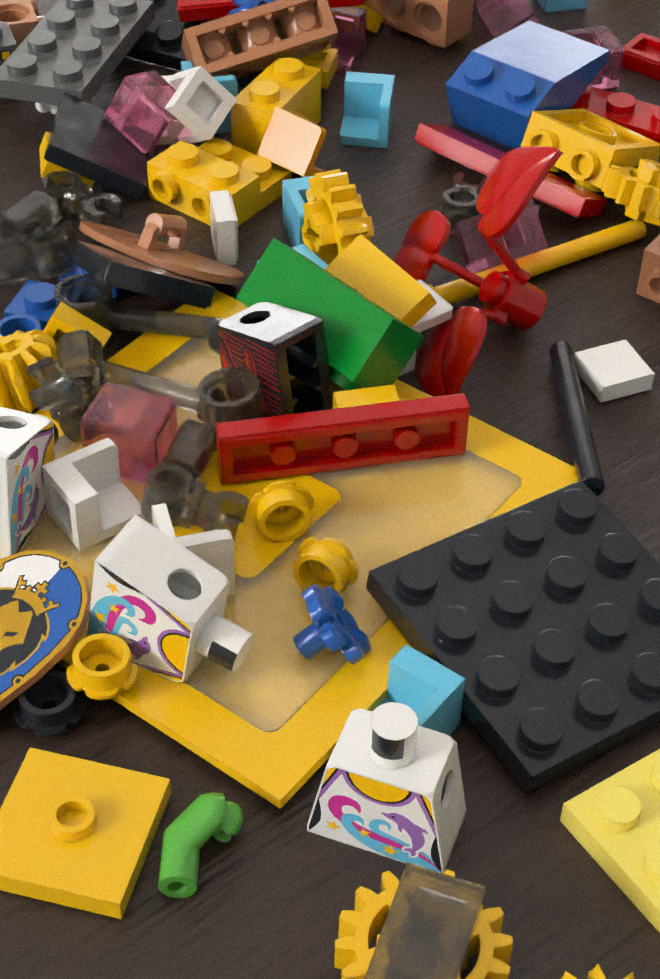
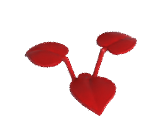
[393,146,564,397]

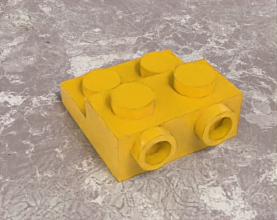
[521,108,660,193]
[147,137,292,226]

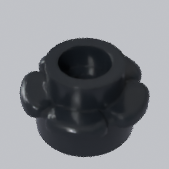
[13,670,85,737]

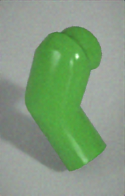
[158,792,243,898]

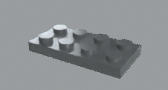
[0,0,155,106]

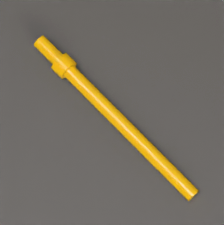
[427,219,646,305]

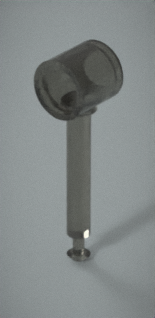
[54,274,226,351]
[66,352,265,451]

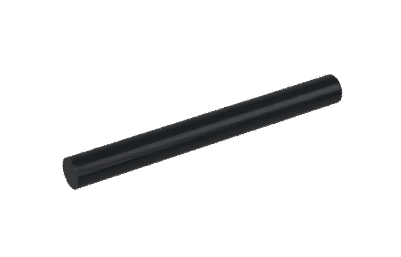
[549,341,605,496]

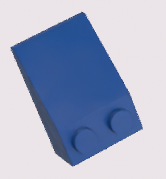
[445,21,611,149]

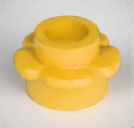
[249,480,314,542]
[293,536,358,593]
[66,633,138,700]

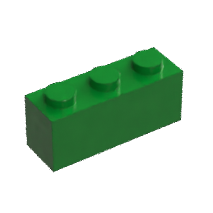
[236,237,425,390]

